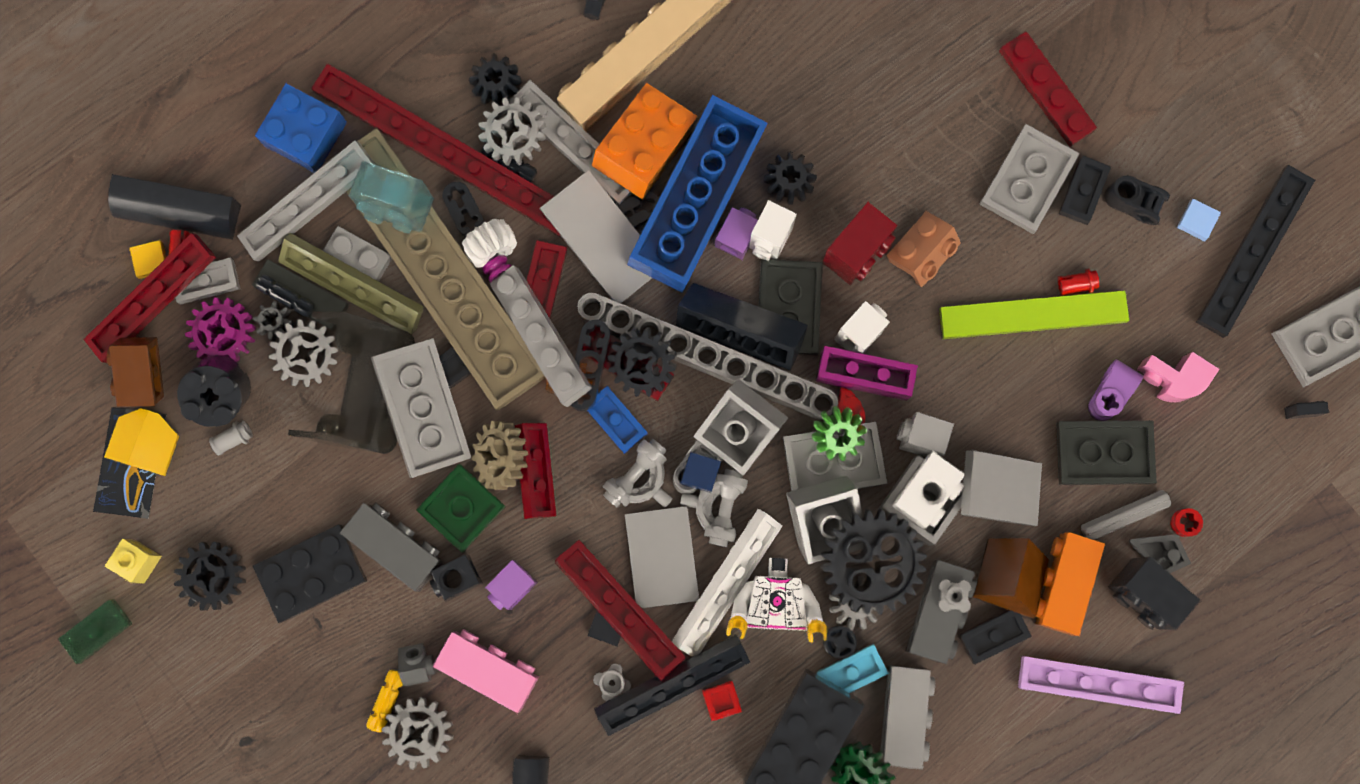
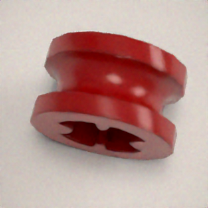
[1170,508,1203,537]

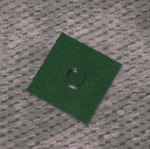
[416,464,506,553]

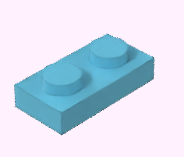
[817,643,889,693]

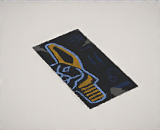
[93,407,167,519]

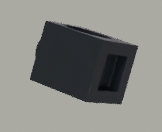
[430,554,483,601]

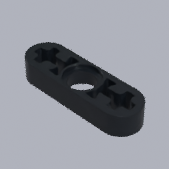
[571,320,610,411]

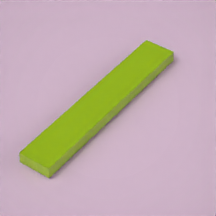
[939,291,1129,339]

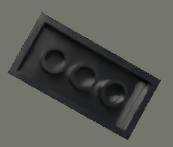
[743,668,864,784]

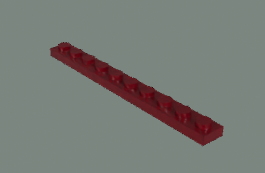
[311,63,563,239]

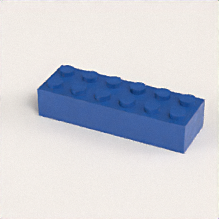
[627,95,768,293]

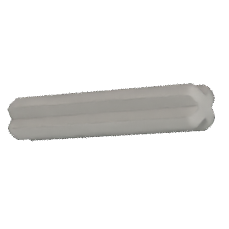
[1081,490,1171,540]

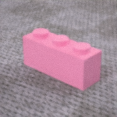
[433,629,539,713]

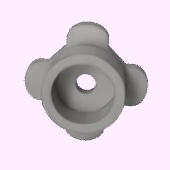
[938,580,971,613]
[594,664,631,701]

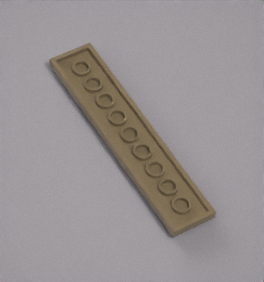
[326,128,546,411]

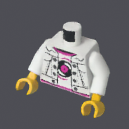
[726,558,827,642]

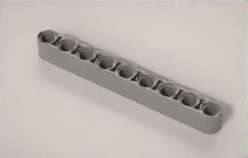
[577,293,838,420]

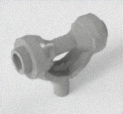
[602,438,673,508]
[680,469,748,547]

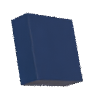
[681,452,721,493]

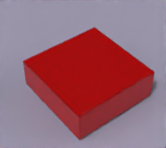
[702,680,742,721]

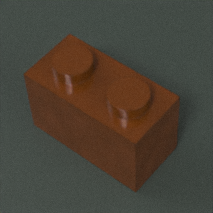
[107,337,164,407]

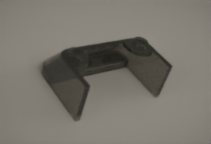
[288,311,415,454]

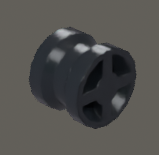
[823,626,857,659]

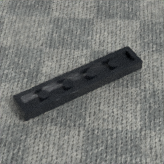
[594,634,750,736]

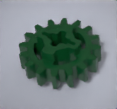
[830,741,896,784]

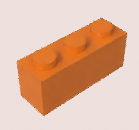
[1035,532,1105,636]

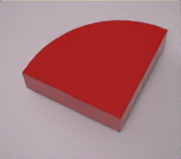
[838,387,866,424]

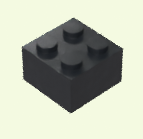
[1108,557,1201,630]

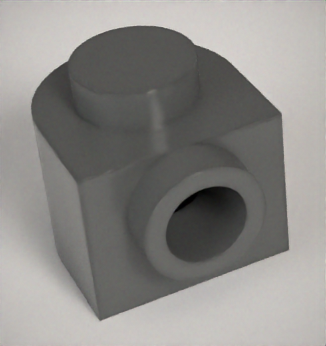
[398,643,436,686]

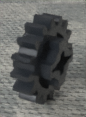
[608,327,677,397]
[174,542,246,611]

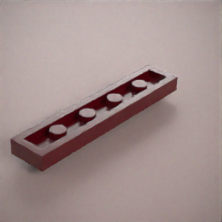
[83,233,216,363]
[555,540,686,681]

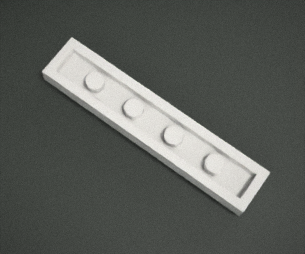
[672,509,782,657]

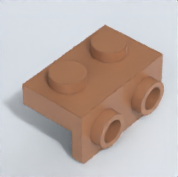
[887,211,961,287]

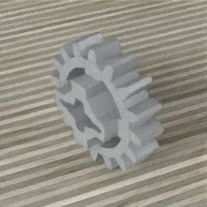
[478,97,546,166]
[268,319,338,387]
[382,697,454,769]

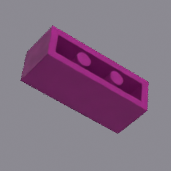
[815,346,918,401]

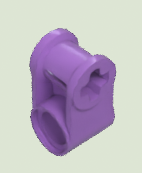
[1088,359,1143,421]

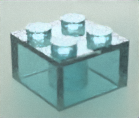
[349,161,434,234]

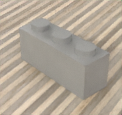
[881,665,935,769]

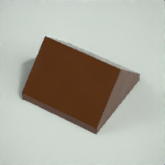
[973,538,1049,619]

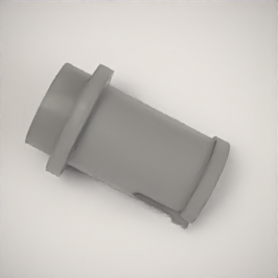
[209,421,253,456]

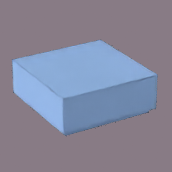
[1177,199,1221,241]

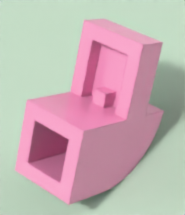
[1137,352,1219,402]

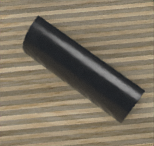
[108,174,241,240]
[676,283,808,370]

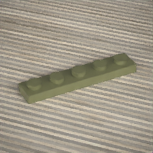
[278,233,424,335]

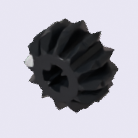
[469,53,522,106]
[764,151,817,205]

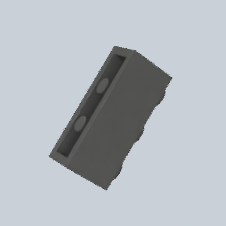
[340,502,444,592]
[905,560,977,665]

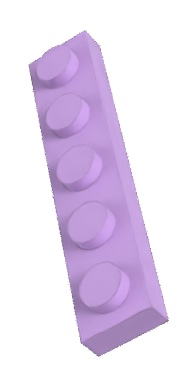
[1018,656,1184,714]

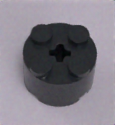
[177,355,251,427]

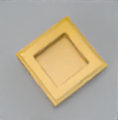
[130,240,166,279]

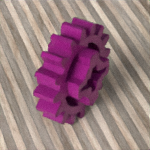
[185,297,256,362]

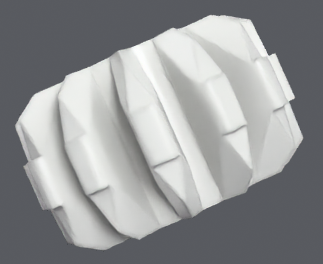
[462,219,517,268]

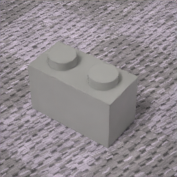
[897,412,954,457]

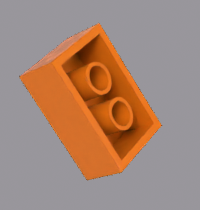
[592,83,698,200]

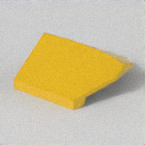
[104,408,179,476]

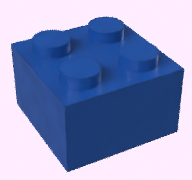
[255,83,347,173]

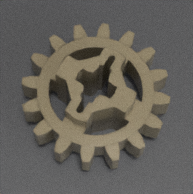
[471,421,528,490]

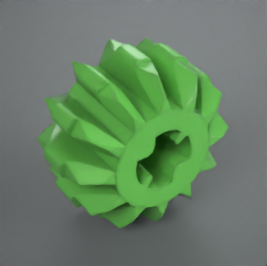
[812,406,867,461]

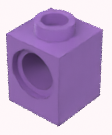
[715,207,758,260]
[485,560,538,610]

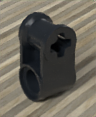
[1104,175,1170,225]

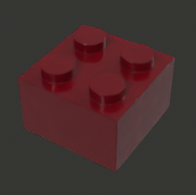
[823,202,897,286]

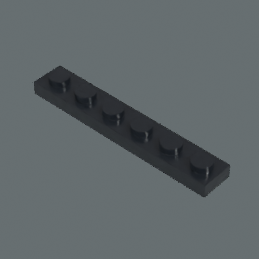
[1196,165,1315,338]

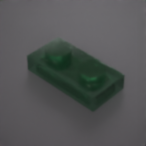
[58,599,132,664]

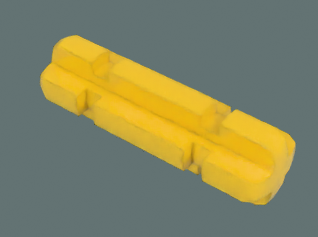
[366,669,403,733]

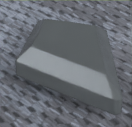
[1128,535,1191,573]

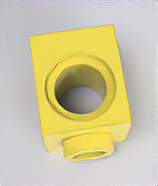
[105,539,162,583]

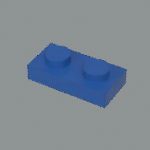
[587,386,648,454]

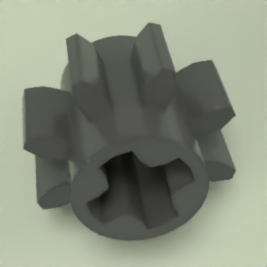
[253,301,295,342]

